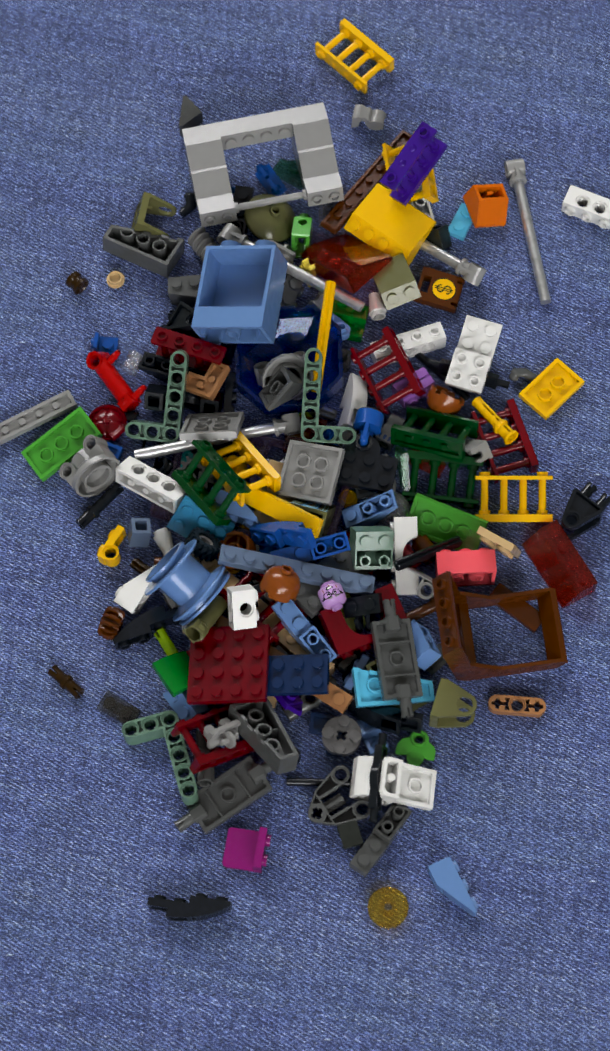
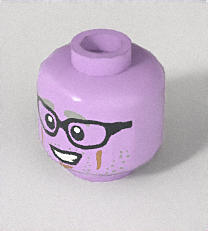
[318,580,347,612]

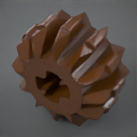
[98,606,125,640]

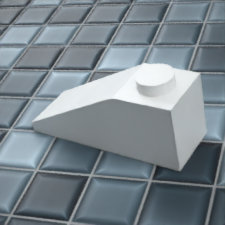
[114,565,156,614]

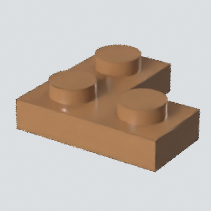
[186,363,231,401]

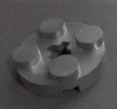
[322,715,361,756]

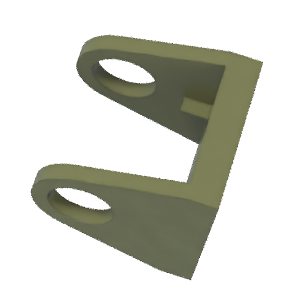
[131,192,177,238]
[429,678,477,728]

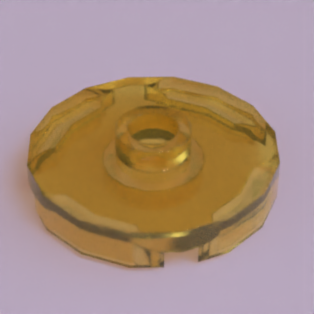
[367,887,409,929]

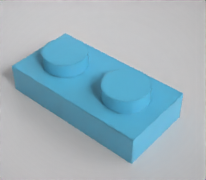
[448,203,473,241]

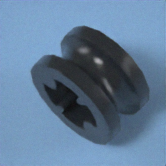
[155,457,173,476]

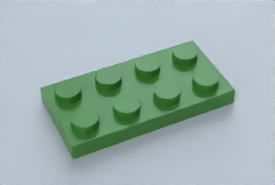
[21,406,103,482]
[408,493,489,551]

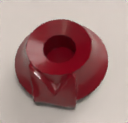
[89,404,127,442]

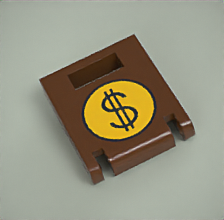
[413,266,465,313]

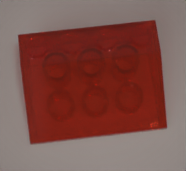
[301,234,393,294]

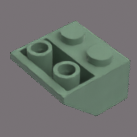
[349,526,394,570]

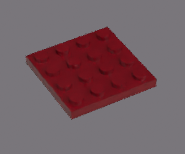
[187,624,271,705]

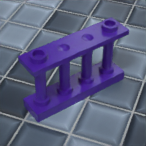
[379,121,448,206]

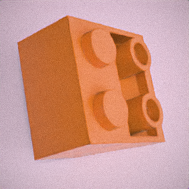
[463,184,509,228]

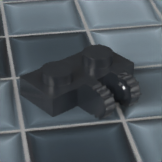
[343,593,384,632]

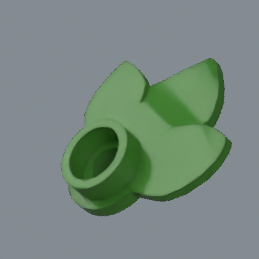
[395,731,436,766]

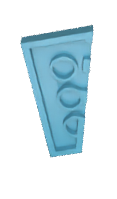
[351,667,435,708]

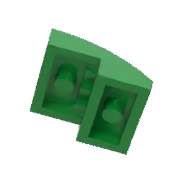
[329,300,369,343]
[152,651,190,697]

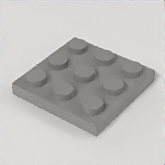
[179,411,245,443]
[276,439,345,506]

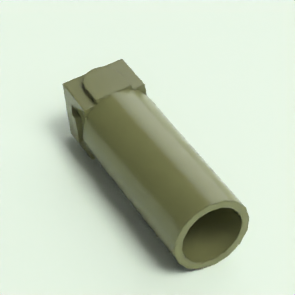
[182,595,227,643]

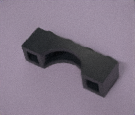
[144,383,223,414]

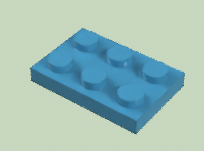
[166,495,235,542]

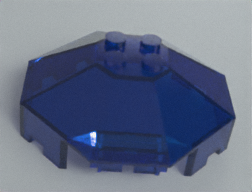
[235,304,344,414]

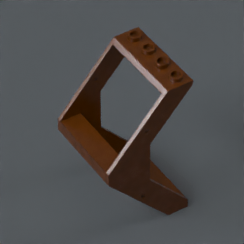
[432,571,568,681]

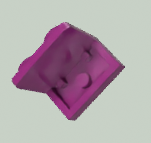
[222,827,272,873]

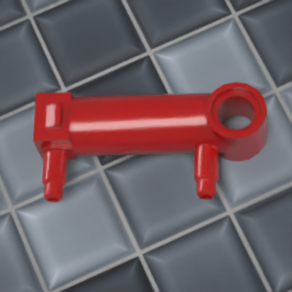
[86,350,147,412]

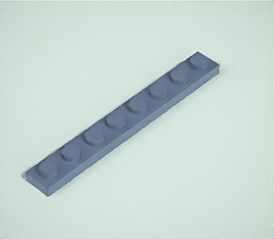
[218,544,375,595]

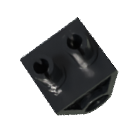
[160,301,201,339]
[559,482,610,541]

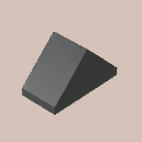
[179,96,203,136]

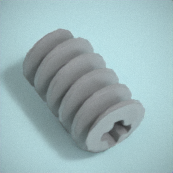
[188,227,218,262]

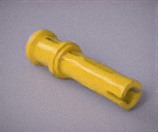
[471,396,518,445]

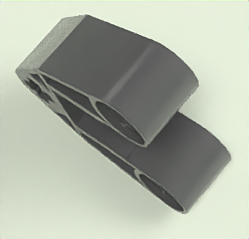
[308,765,370,827]

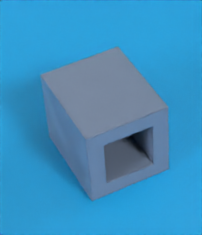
[128,518,152,548]

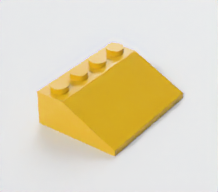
[344,183,436,266]

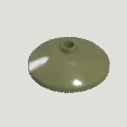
[244,194,295,243]

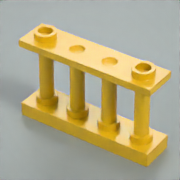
[315,18,394,94]
[382,132,439,203]
[200,431,281,507]
[474,472,553,522]

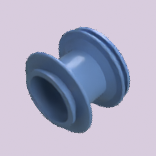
[145,539,230,626]

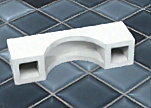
[390,516,419,596]

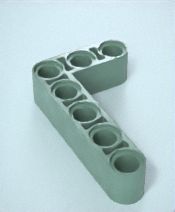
[301,348,356,444]
[125,349,189,443]
[122,710,199,806]

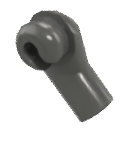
[509,367,538,382]

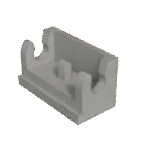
[465,439,493,463]

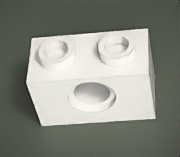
[226,584,259,630]

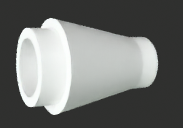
[368,292,387,321]
[153,527,173,556]

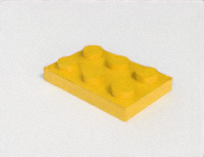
[518,358,585,420]

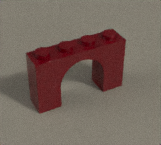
[318,583,407,660]

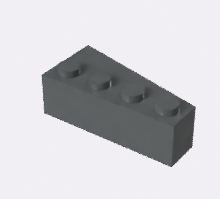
[102,224,184,278]
[168,274,201,307]
[227,698,299,775]

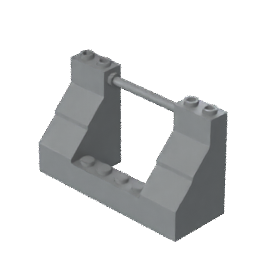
[182,102,344,227]

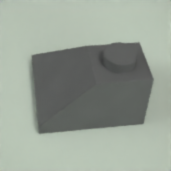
[259,365,303,411]

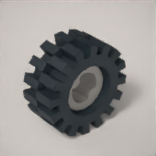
[184,527,222,562]

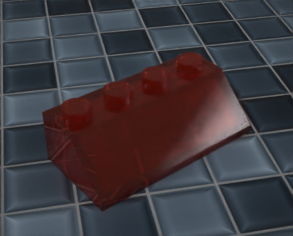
[522,520,598,609]

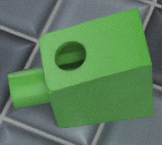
[291,213,312,259]

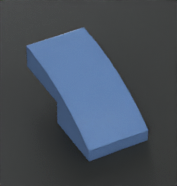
[356,720,390,756]

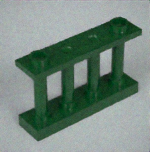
[391,405,479,460]
[171,439,251,526]
[402,450,483,509]

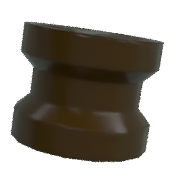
[66,271,89,294]

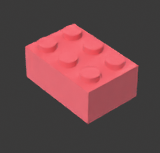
[435,547,497,587]

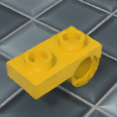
[97,525,126,567]

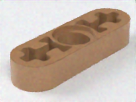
[488,694,546,718]

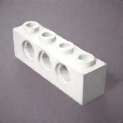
[561,185,610,230]
[370,321,446,365]
[115,456,190,514]

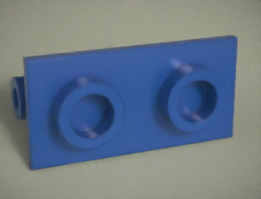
[255,163,288,196]

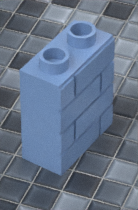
[191,240,288,344]

